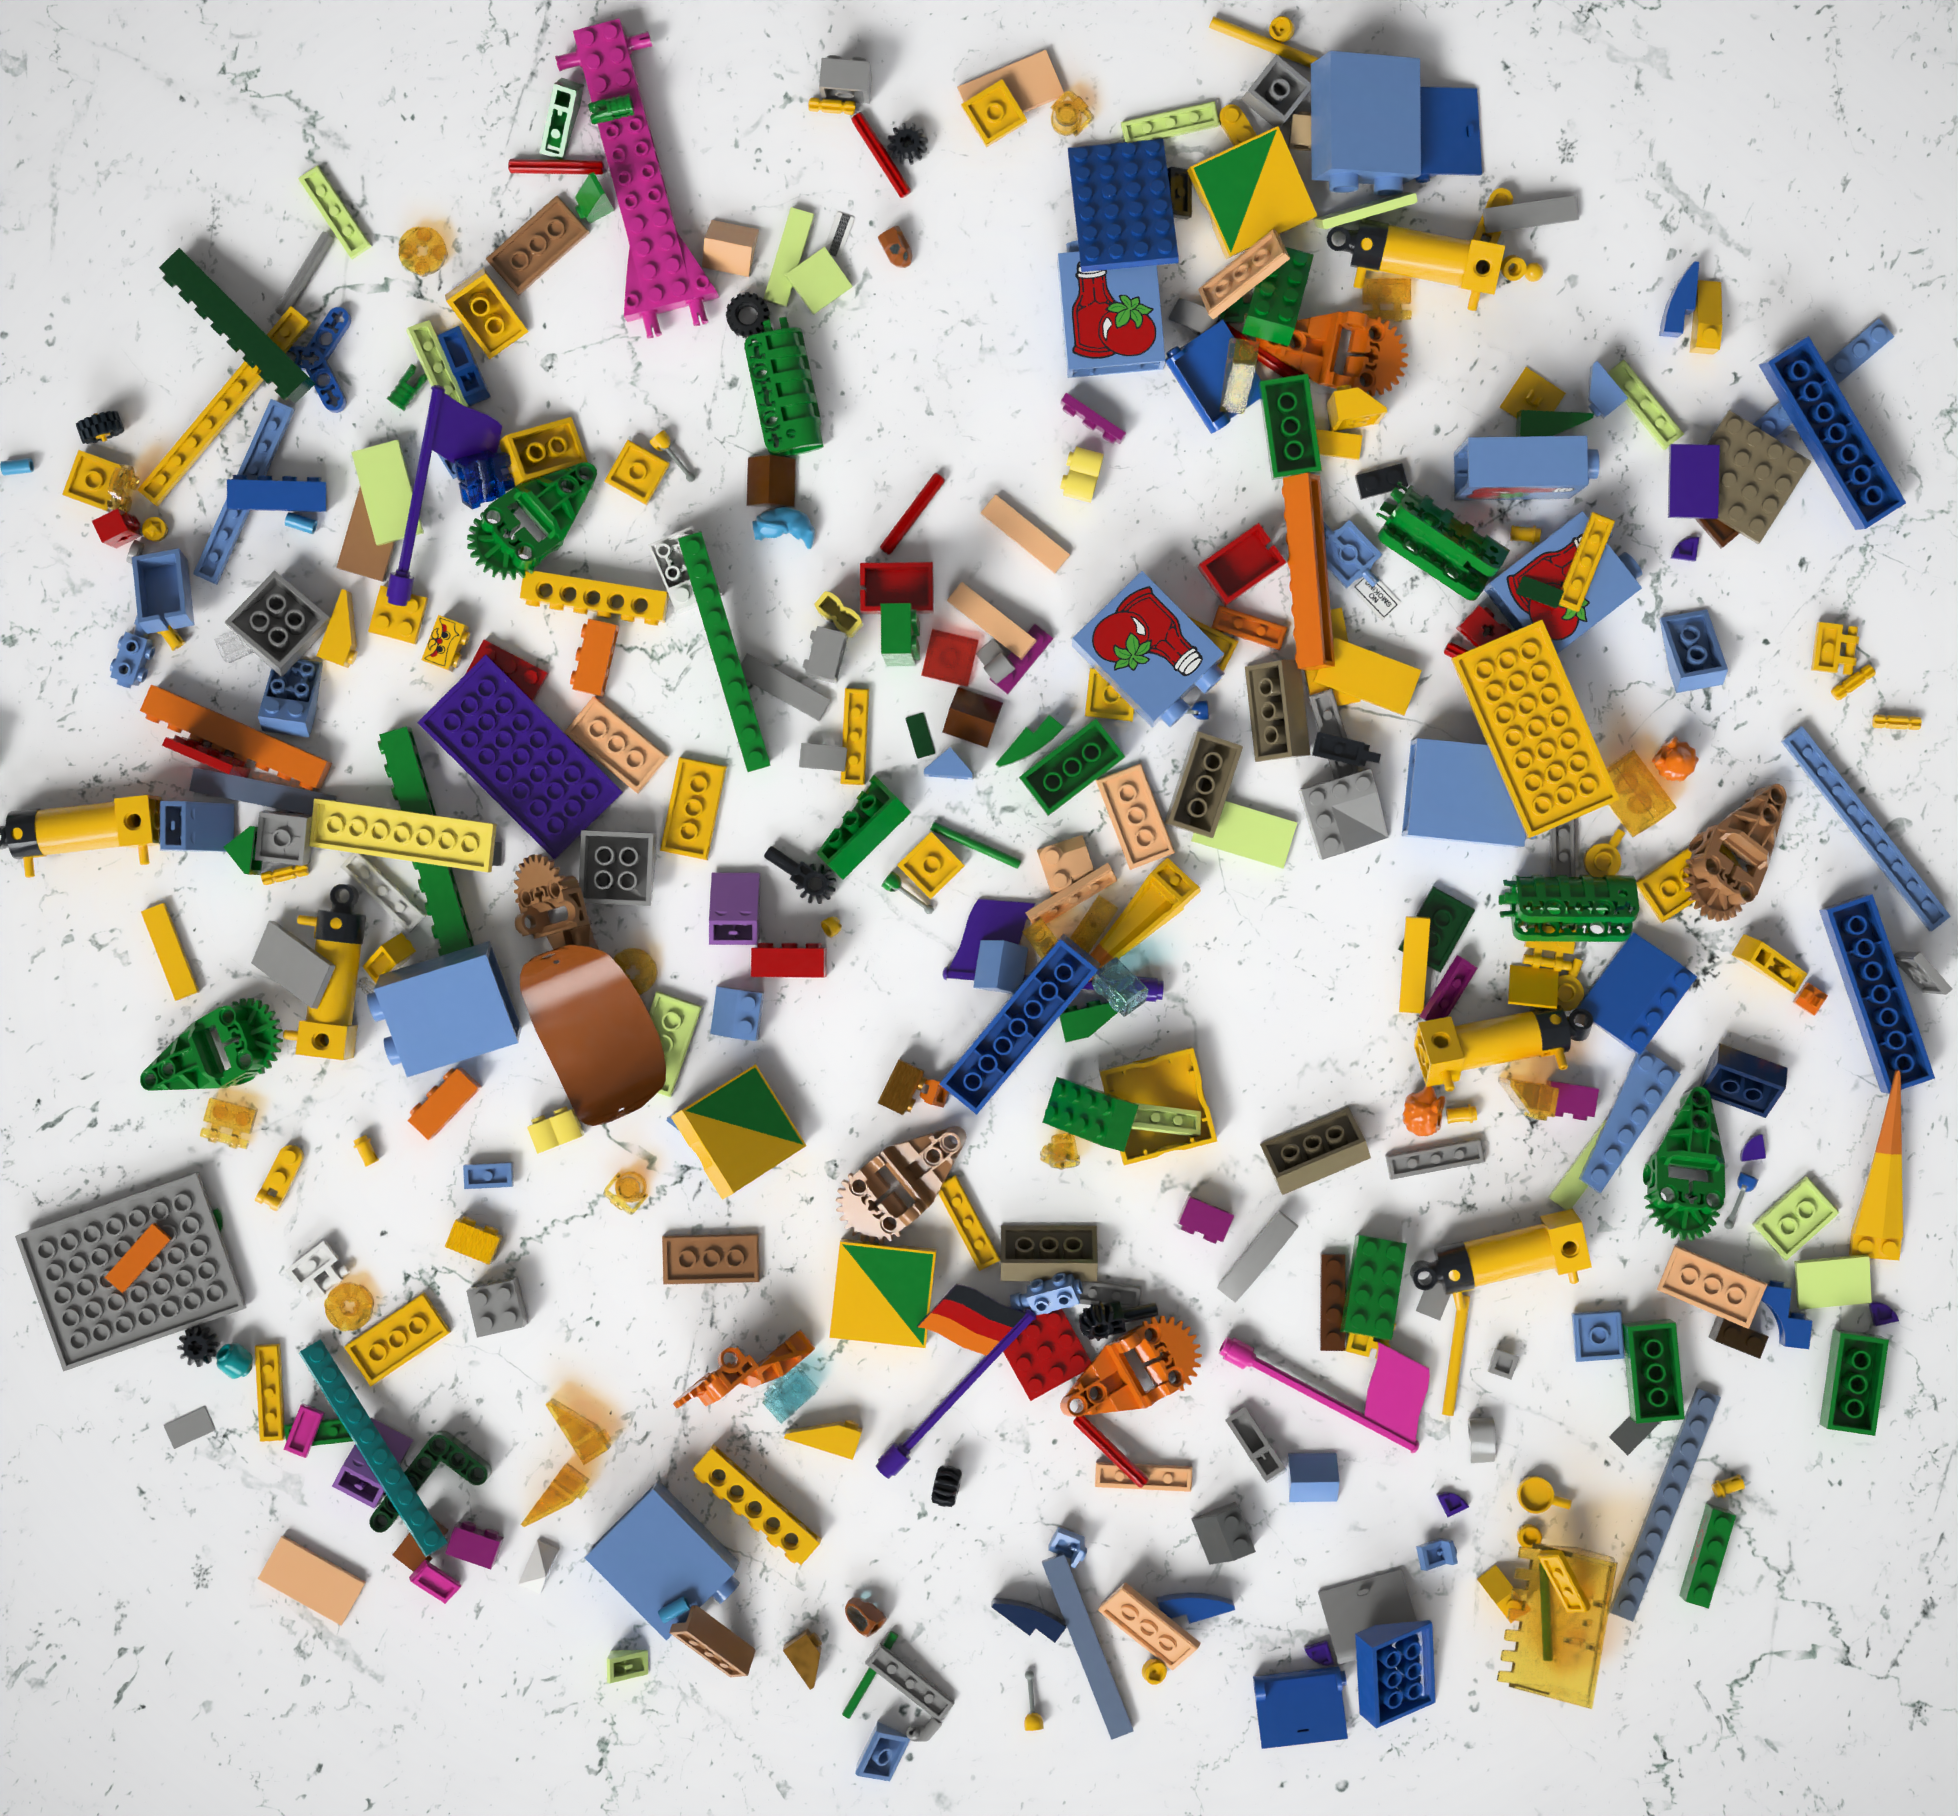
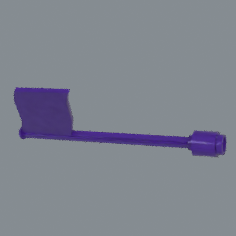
[386,385,502,606]
[942,899,1164,1002]

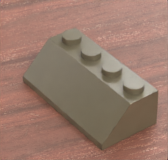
[1245,660,1311,762]
[1164,731,1243,838]
[1260,1107,1371,1195]
[1001,1225,1098,1282]

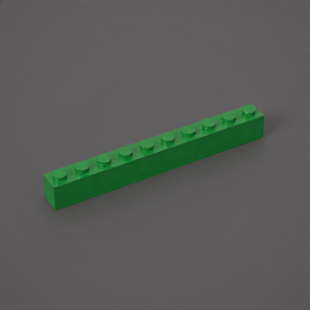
[678,531,771,773]
[378,726,475,956]

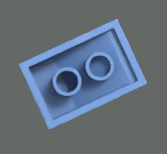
[1660,609,1728,693]

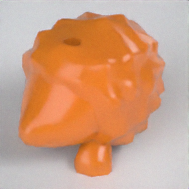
[1652,736,1699,782]
[1402,1086,1446,1136]

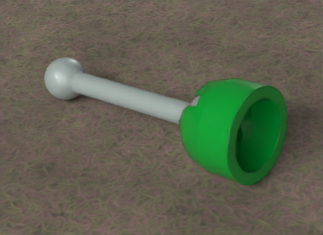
[881,871,934,914]

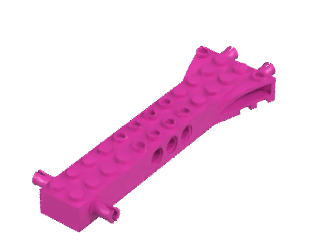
[555,19,720,339]

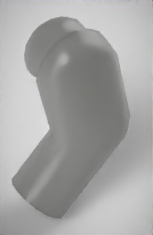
[906,1718,942,1742]

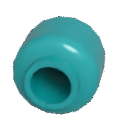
[216,1343,253,1379]

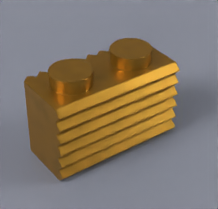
[877,1059,927,1115]

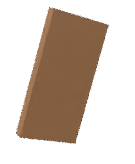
[486,196,590,296]
[336,487,396,582]
[662,1233,760,1285]

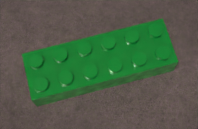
[881,603,920,666]

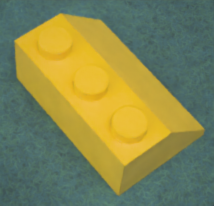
[1326,385,1387,432]

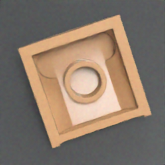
[1037,835,1094,895]

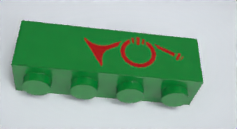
[1679,1503,1736,1609]

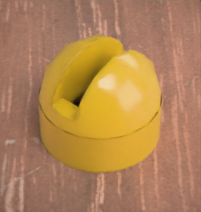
[821,917,842,938]

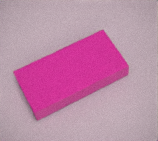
[283,1403,325,1458]
[409,1560,462,1604]

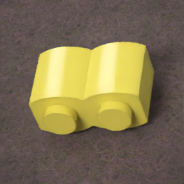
[1060,447,1104,503]
[814,591,863,638]
[527,1106,585,1154]

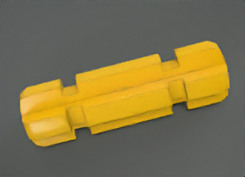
[808,98,856,115]
[1831,664,1876,700]
[1872,714,1922,730]
[261,864,309,885]

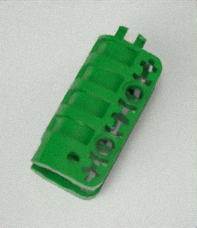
[744,317,824,457]
[1376,481,1510,601]
[1498,875,1639,942]

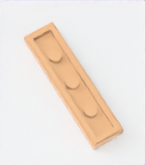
[980,494,1070,574]
[947,582,1036,660]
[1025,863,1117,930]
[1095,1462,1192,1492]

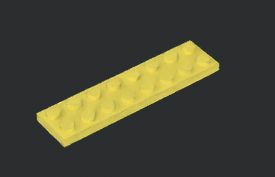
[309,798,497,872]

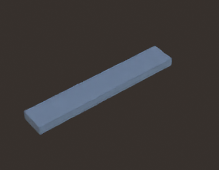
[189,767,336,815]

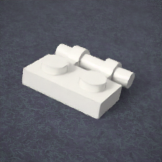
[285,1240,350,1302]

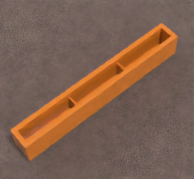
[1282,473,1335,671]
[140,685,332,791]

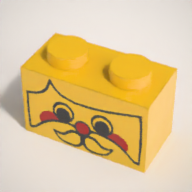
[421,615,470,672]

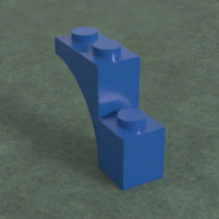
[1756,1278,1812,1349]

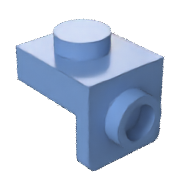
[1048,1527,1087,1568]
[1416,1538,1458,1571]

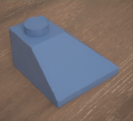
[1588,361,1628,419]

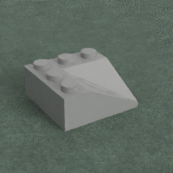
[225,570,330,677]
[1298,769,1389,860]
[579,830,657,906]

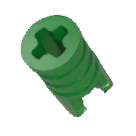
[588,93,635,124]
[386,364,428,411]

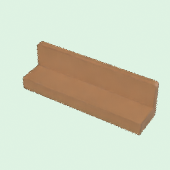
[669,1605,755,1678]

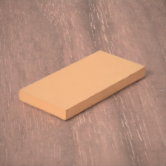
[957,50,1064,133]
[1198,229,1290,319]
[564,696,668,794]
[1096,763,1175,870]
[1657,1245,1768,1329]
[258,1535,366,1626]
[1098,1582,1201,1670]

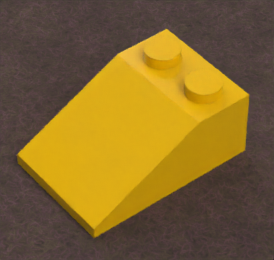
[445,267,529,359]
[499,417,588,487]

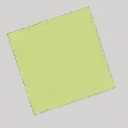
[785,247,853,315]

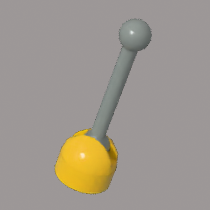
[650,430,695,482]
[1024,1670,1044,1731]

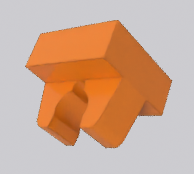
[1793,982,1828,1016]
[920,1079,949,1108]

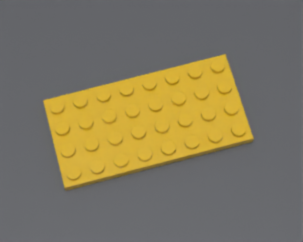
[1451,620,1620,838]

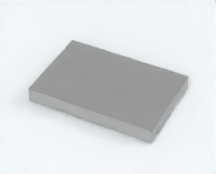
[1894,951,1953,995]

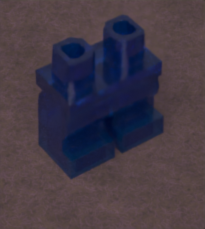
[454,450,515,510]

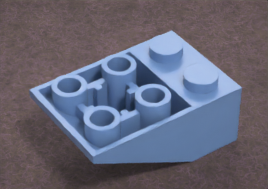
[258,659,323,738]
[159,801,234,852]

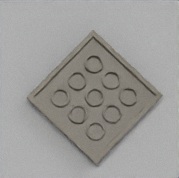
[1706,410,1812,544]

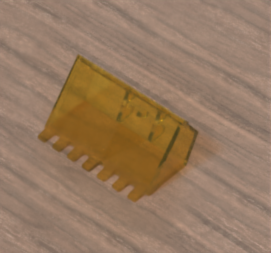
[1497,1543,1618,1709]

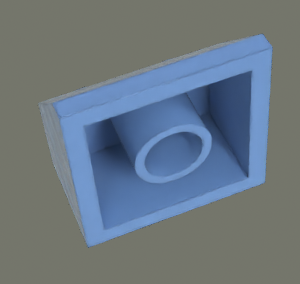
[710,986,764,1041]

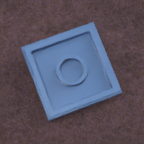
[1571,1309,1625,1362]

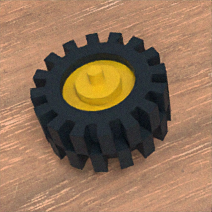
[76,411,124,444]

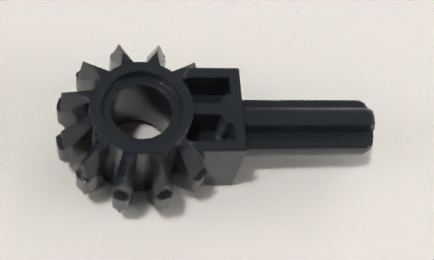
[764,846,837,904]
[1079,1301,1158,1341]

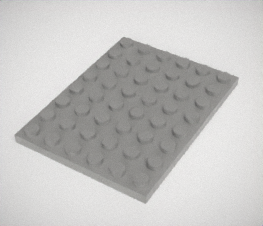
[15,1172,247,1372]

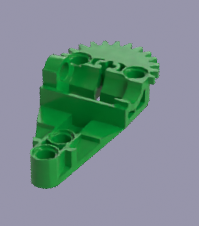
[467,462,597,580]
[140,998,283,1091]
[1643,1086,1725,1241]

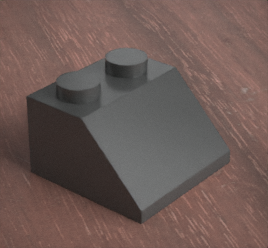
[1191,1501,1256,1565]

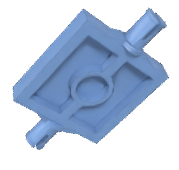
[1323,520,1383,589]

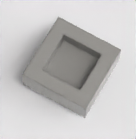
[1487,1348,1519,1380]

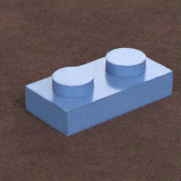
[463,1162,514,1189]

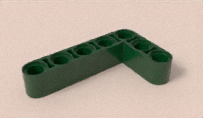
[369,1431,492,1533]

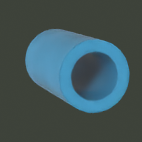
[0,458,34,476]
[285,512,317,534]
[658,1596,691,1624]

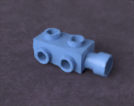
[110,616,155,688]
[1010,1273,1083,1315]

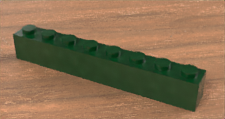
[159,248,315,404]

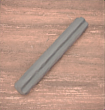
[275,231,334,316]

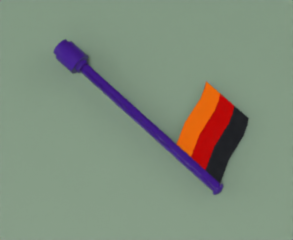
[875,1284,1036,1479]

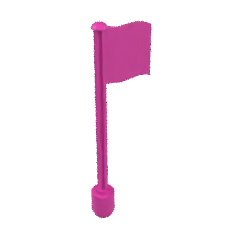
[1218,1337,1430,1453]

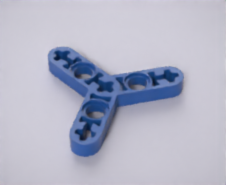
[287,307,351,413]

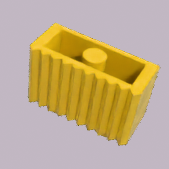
[444,1216,503,1265]

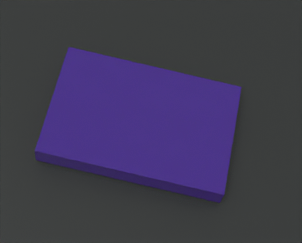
[1668,444,1720,519]

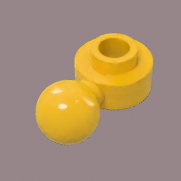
[1500,255,1544,282]

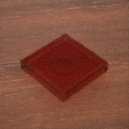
[921,629,979,687]

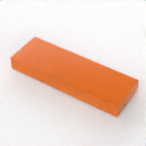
[1211,605,1287,651]
[104,1223,172,1293]

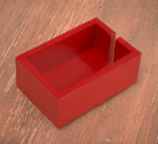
[1197,523,1287,607]
[860,562,934,614]
[751,943,827,978]

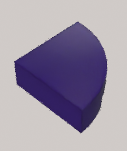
[1670,537,1699,562]
[1740,1134,1766,1162]
[1868,1301,1899,1326]
[1436,1492,1469,1517]
[1304,1640,1335,1666]

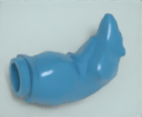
[752,507,815,549]

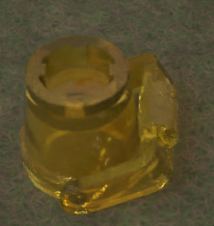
[1050,91,1094,137]
[1040,1133,1080,1170]
[603,1171,649,1215]

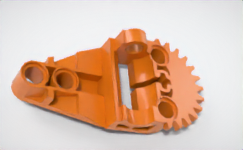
[1256,311,1408,397]
[1060,1316,1202,1417]
[673,1329,815,1409]

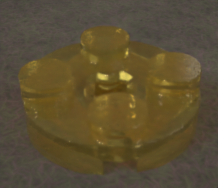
[398,226,448,277]
[107,463,140,512]
[613,948,658,995]
[324,1282,374,1331]

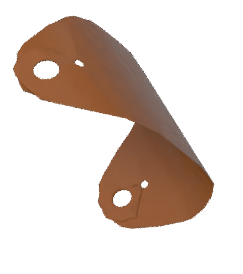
[520,944,666,1126]

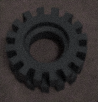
[726,292,770,339]

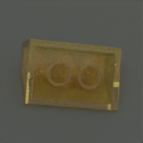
[1606,750,1677,837]
[1498,1077,1559,1121]

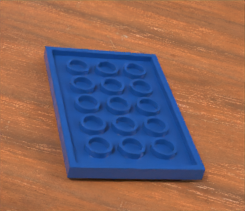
[1068,139,1179,272]

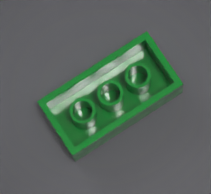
[1242,247,1314,346]
[1258,374,1322,480]
[1019,719,1125,816]
[1042,1077,1139,1152]
[1340,1235,1407,1340]
[1622,1319,1685,1424]
[1819,1329,1889,1436]

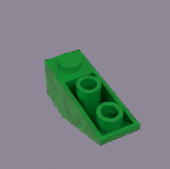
[1059,994,1131,1043]

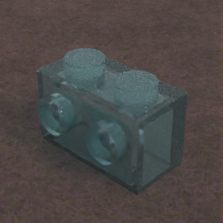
[1092,957,1149,1017]
[762,1367,819,1424]

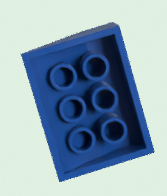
[1575,932,1697,1055]
[1355,1620,1436,1729]

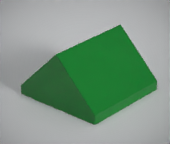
[223,826,263,875]

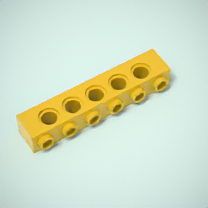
[520,571,669,626]
[692,1444,822,1565]

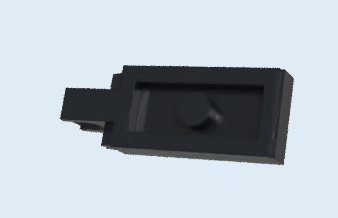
[1312,732,1381,766]

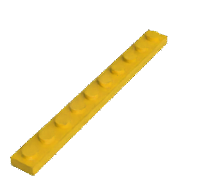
[137,306,311,506]

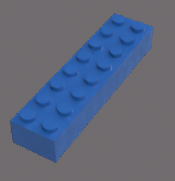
[1759,336,1906,530]
[1819,894,1935,1094]
[939,933,1101,1115]

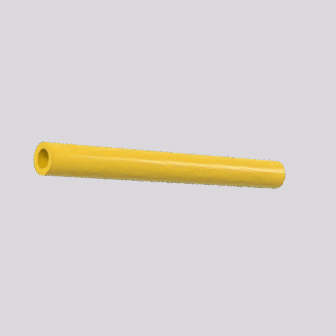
[1209,16,1319,68]
[1442,1295,1470,1416]

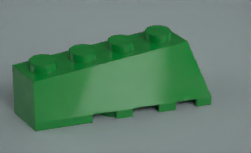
[817,775,911,880]

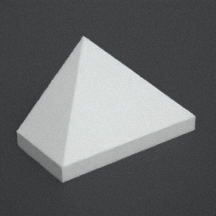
[518,1540,559,1594]

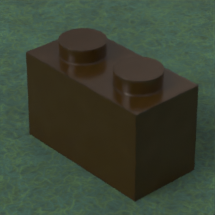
[1708,1316,1769,1359]

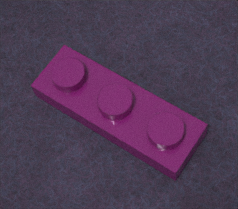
[1060,393,1126,444]
[989,624,1053,695]
[1419,955,1478,1021]

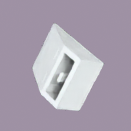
[648,526,723,614]

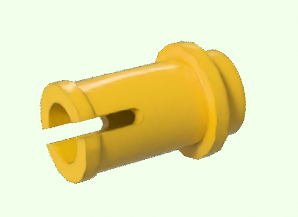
[1510,525,1541,545]
[157,625,185,651]
[1446,1104,1477,1124]
[353,1135,379,1167]
[1711,1474,1745,1499]

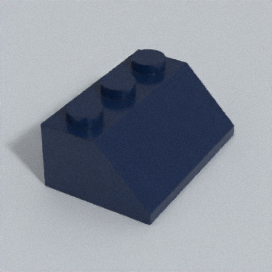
[1700,1043,1788,1118]

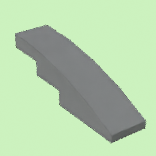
[1217,1211,1298,1303]

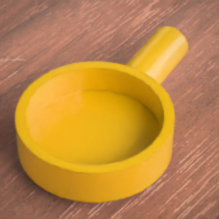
[1583,828,1626,877]
[1557,958,1584,1011]
[1516,1476,1572,1514]

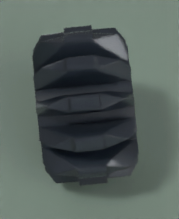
[887,123,928,165]
[177,1325,220,1367]
[931,1465,962,1507]

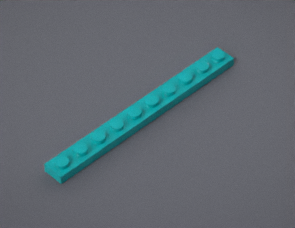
[299,1339,448,1557]

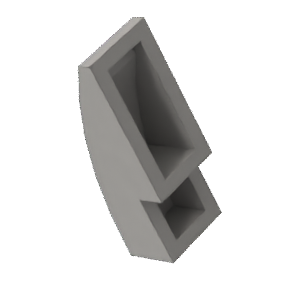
[1225,1407,1287,1484]

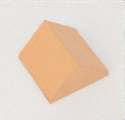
[702,220,759,277]

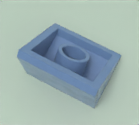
[924,747,973,780]
[973,940,1028,994]
[1288,1453,1340,1502]
[855,1721,910,1782]

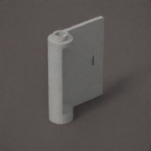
[1318,1569,1417,1665]

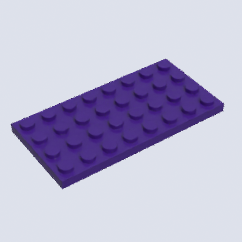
[417,655,623,860]

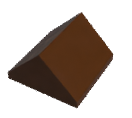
[746,455,796,507]
[942,687,1003,748]

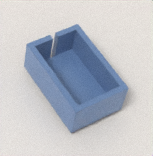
[132,548,195,634]

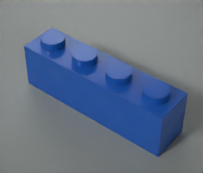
[227,475,327,512]

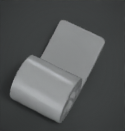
[1168,298,1220,335]
[976,639,1016,684]
[799,743,847,772]
[1468,1417,1496,1463]

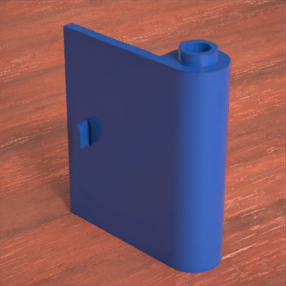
[1415,87,1482,183]
[1165,319,1261,434]
[1253,1666,1348,1749]

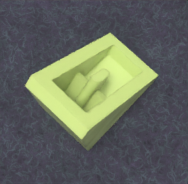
[607,1650,648,1684]

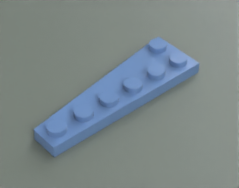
[1579,1049,1681,1193]

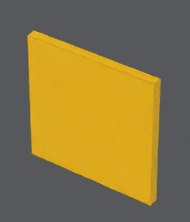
[1499,367,1566,419]
[1508,965,1559,1009]

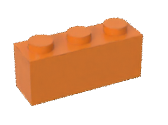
[570,619,620,697]
[407,1067,482,1140]

